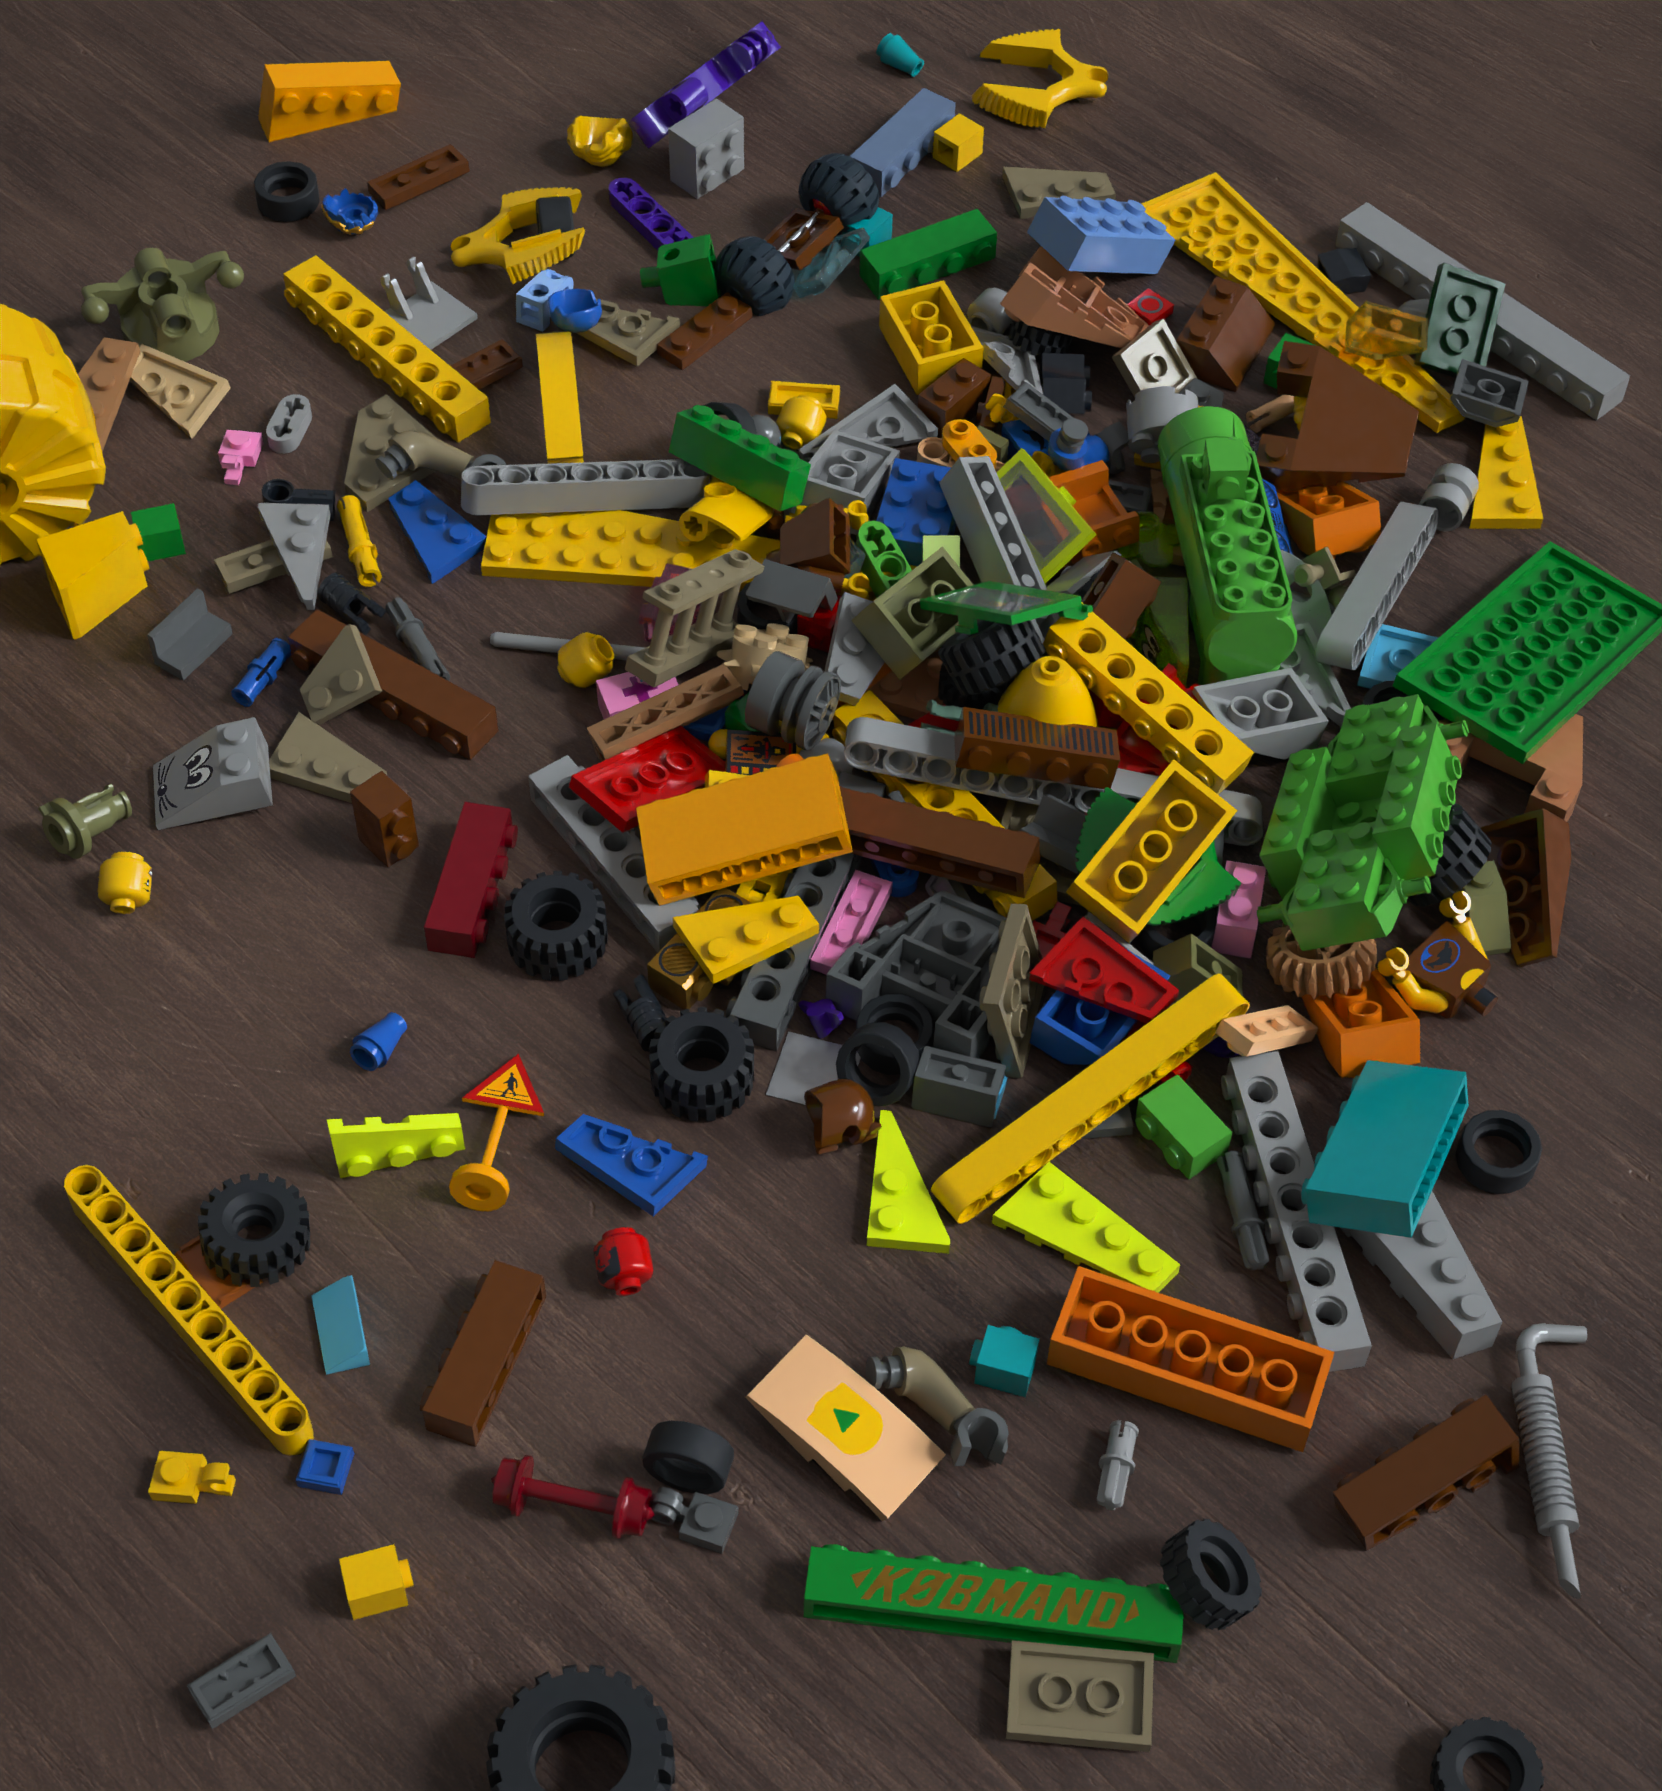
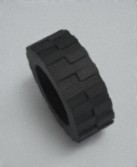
[1160,1519,1262,1630]
[1430,1717,1544,1791]

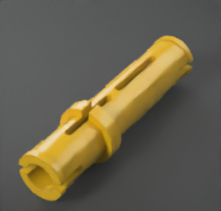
[337,495,382,587]

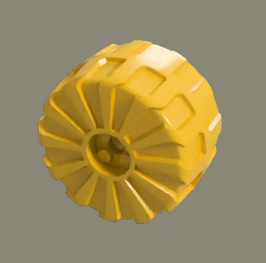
[0,304,106,565]

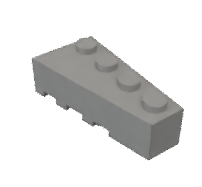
[1340,1191,1502,1359]

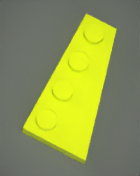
[992,1162,1180,1293]

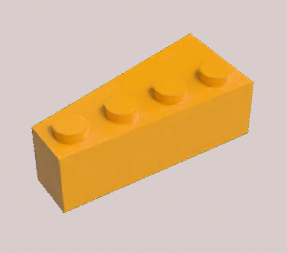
[258,61,401,142]

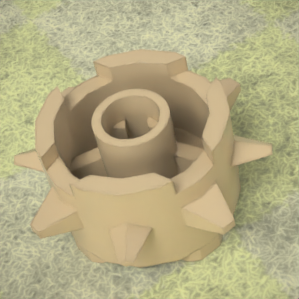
[717,623,813,690]

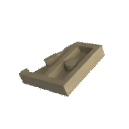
[300,624,382,725]

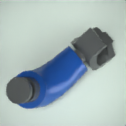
[1048,418,1128,474]

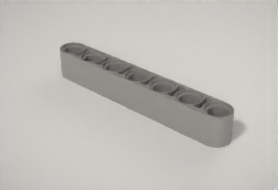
[461,459,710,515]
[1316,502,1439,670]

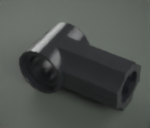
[262,479,336,521]

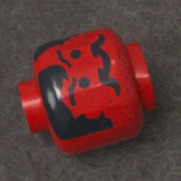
[594,1227,653,1296]

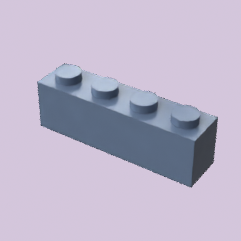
[850,88,956,197]

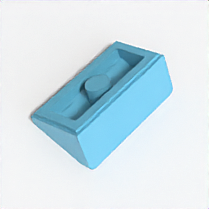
[311,1275,370,1375]

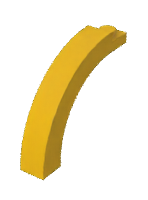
[536,331,584,464]

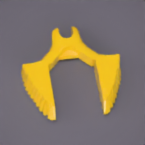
[972,29,1109,128]
[451,187,585,284]

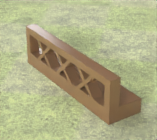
[587,664,744,762]

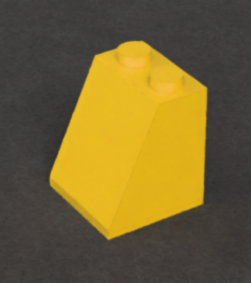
[36,511,149,640]

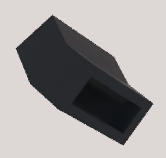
[1318,248,1372,294]

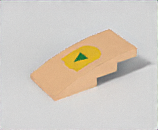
[745,1334,946,1521]

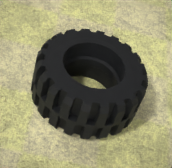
[486,1664,675,1791]

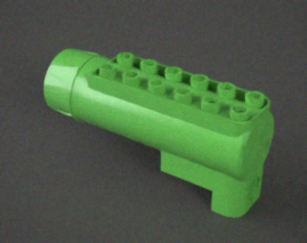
[1158,406,1297,685]

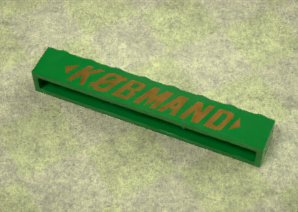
[804,1544,1183,1663]

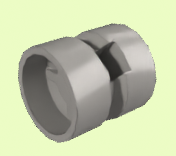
[1419,463,1479,532]

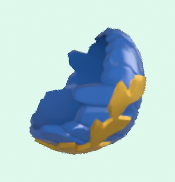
[322,188,378,235]

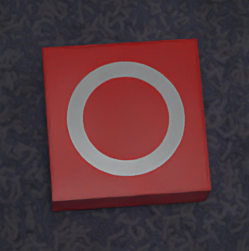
[1127,288,1174,326]

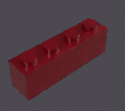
[424,802,518,958]

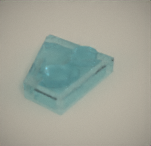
[793,227,870,298]

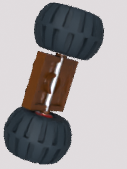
[714,153,879,316]

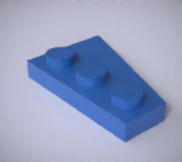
[388,480,486,584]
[555,1114,708,1217]

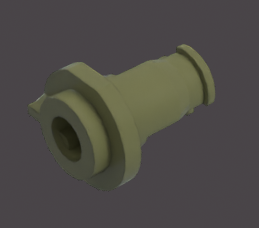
[38,783,132,859]

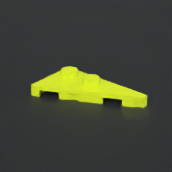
[867,1110,950,1254]

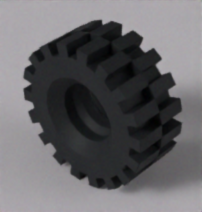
[198,1173,310,1287]

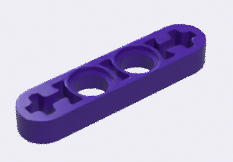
[609,178,693,250]

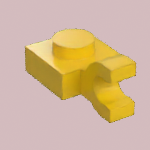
[148,1451,236,1504]

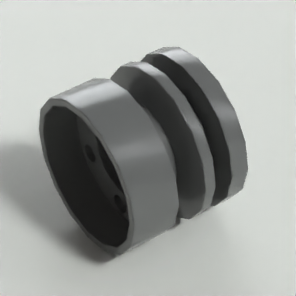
[745,651,841,751]

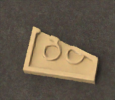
[129,344,230,439]

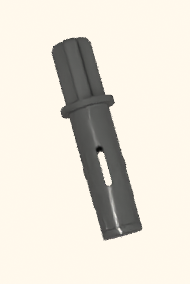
[385,597,450,681]
[1216,1151,1269,1271]

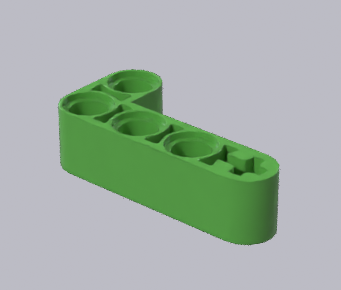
[853,521,942,648]

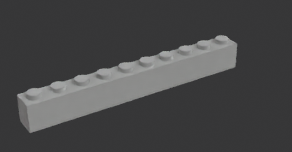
[1335,202,1630,421]

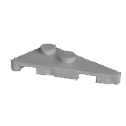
[799,384,938,462]
[258,503,330,610]

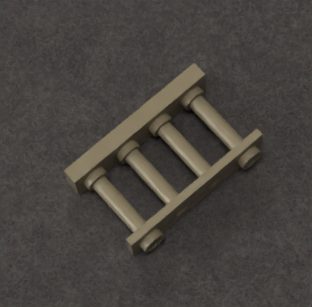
[625,549,765,687]

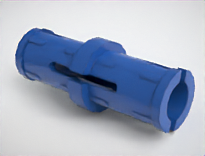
[231,638,291,707]

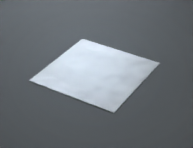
[766,1032,861,1105]

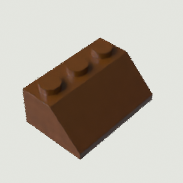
[1176,276,1275,392]

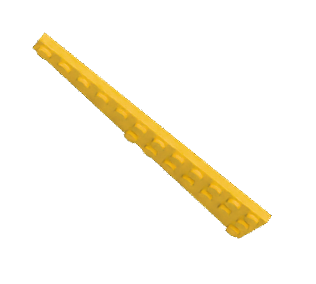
[1142,172,1465,433]
[481,510,917,601]

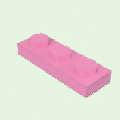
[810,870,893,975]

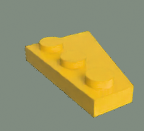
[672,896,819,984]

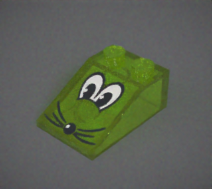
[1130,576,1189,687]

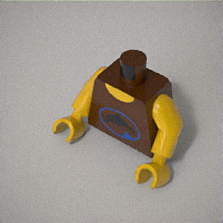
[1378,891,1498,1018]

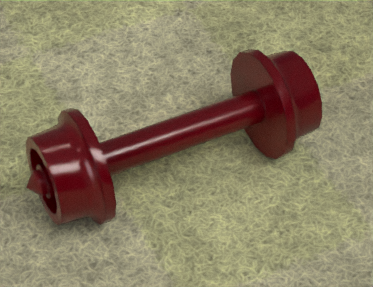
[491,1455,654,1539]

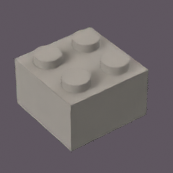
[668,99,744,199]

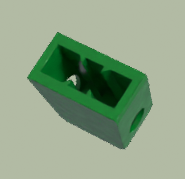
[640,234,722,306]

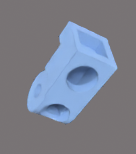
[516,268,573,332]

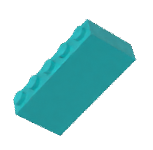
[1301,1060,1469,1238]

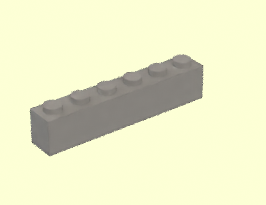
[939,456,1060,658]

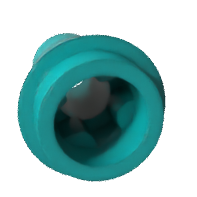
[876,33,924,77]

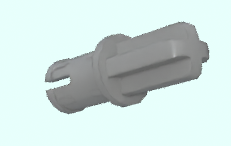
[1096,1420,1139,1510]

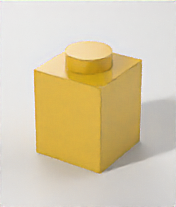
[933,113,984,172]
[339,1544,414,1620]

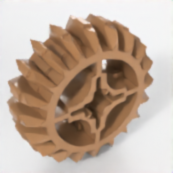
[1266,923,1377,1000]

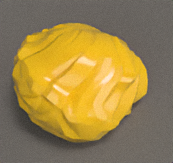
[567,115,633,167]

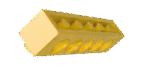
[1043,602,1254,795]

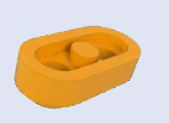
[942,419,997,469]

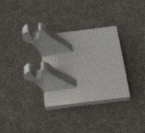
[380,256,478,350]

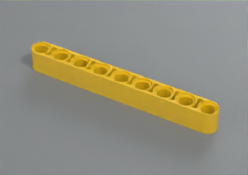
[931,973,1250,1224]
[64,1165,314,1456]

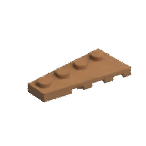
[78,337,141,451]

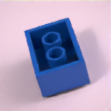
[876,458,957,566]

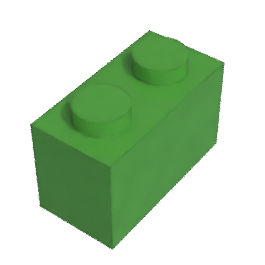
[1135,1074,1232,1179]

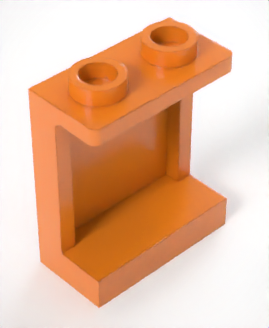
[1036,460,1140,563]

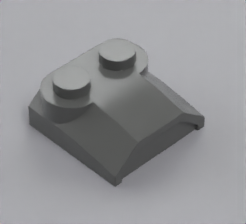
[1450,359,1529,427]

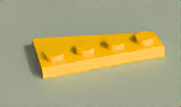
[1469,416,1543,529]

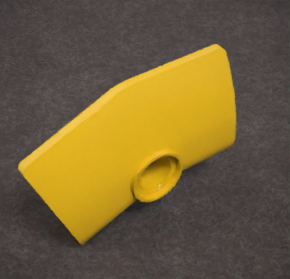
[679,476,774,542]

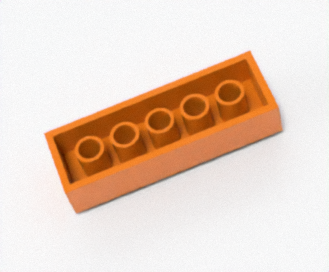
[1047,1266,1335,1452]

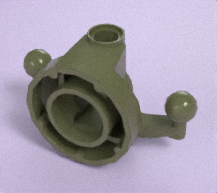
[81,247,244,362]

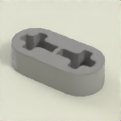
[266,394,312,454]

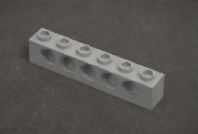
[528,755,700,953]

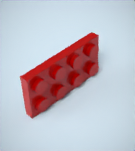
[569,726,726,833]

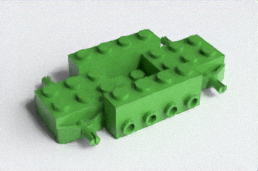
[1257,694,1469,951]

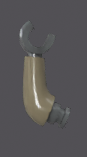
[375,430,507,480]
[865,1347,1009,1466]

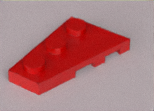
[1029,916,1179,1024]

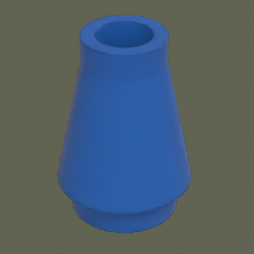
[350,1012,407,1071]

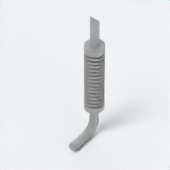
[1511,1323,1587,1599]

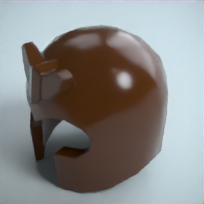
[804,1079,882,1154]

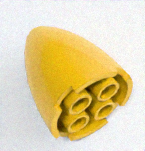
[998,656,1099,727]

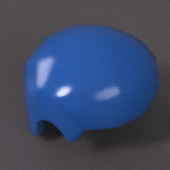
[548,289,602,333]

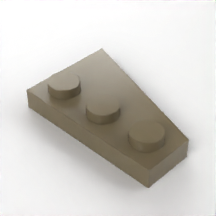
[1002,167,1116,219]
[577,298,680,366]
[269,712,387,803]

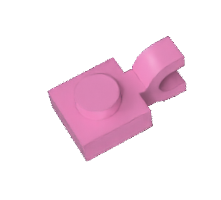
[218,430,263,485]

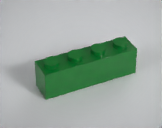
[859,209,997,300]
[669,405,811,512]

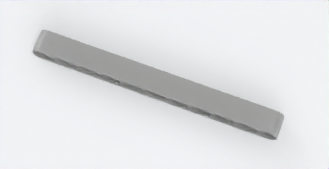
[844,717,1263,846]

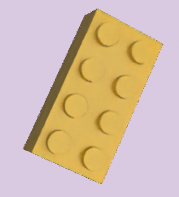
[1066,759,1238,944]

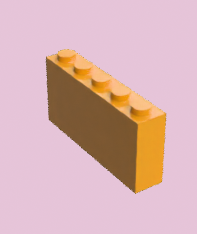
[636,753,853,906]

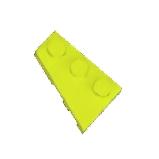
[327,1113,465,1178]

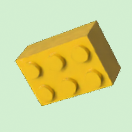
[879,280,983,395]

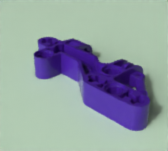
[628,21,781,149]

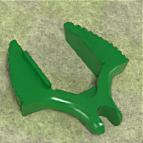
[1075,787,1241,926]

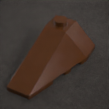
[1480,808,1571,967]

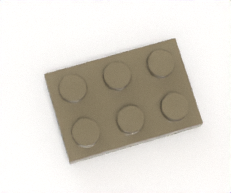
[1006,1641,1154,1752]

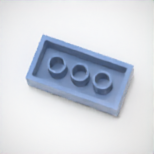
[1027,196,1175,274]

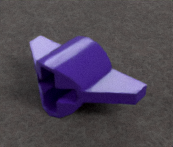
[798,999,844,1039]

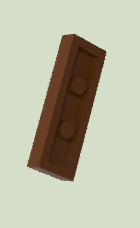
[367,144,470,210]
[657,292,752,370]

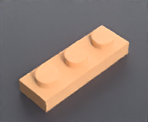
[1215,1005,1319,1057]

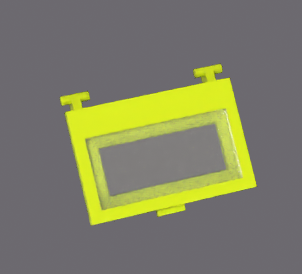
[996,448,1097,584]

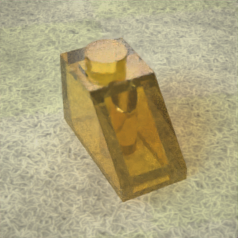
[1345,301,1428,360]

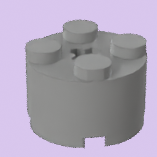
[1126,386,1198,463]

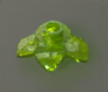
[1117,511,1180,568]

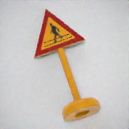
[449,1053,544,1212]

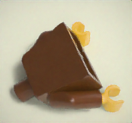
[766,497,870,599]

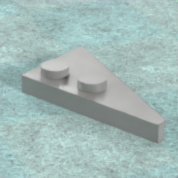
[971,326,1043,394]
[1280,622,1351,727]

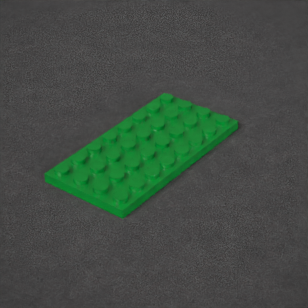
[1393,541,1662,764]

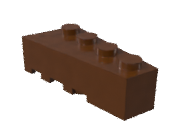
[1333,1394,1519,1551]

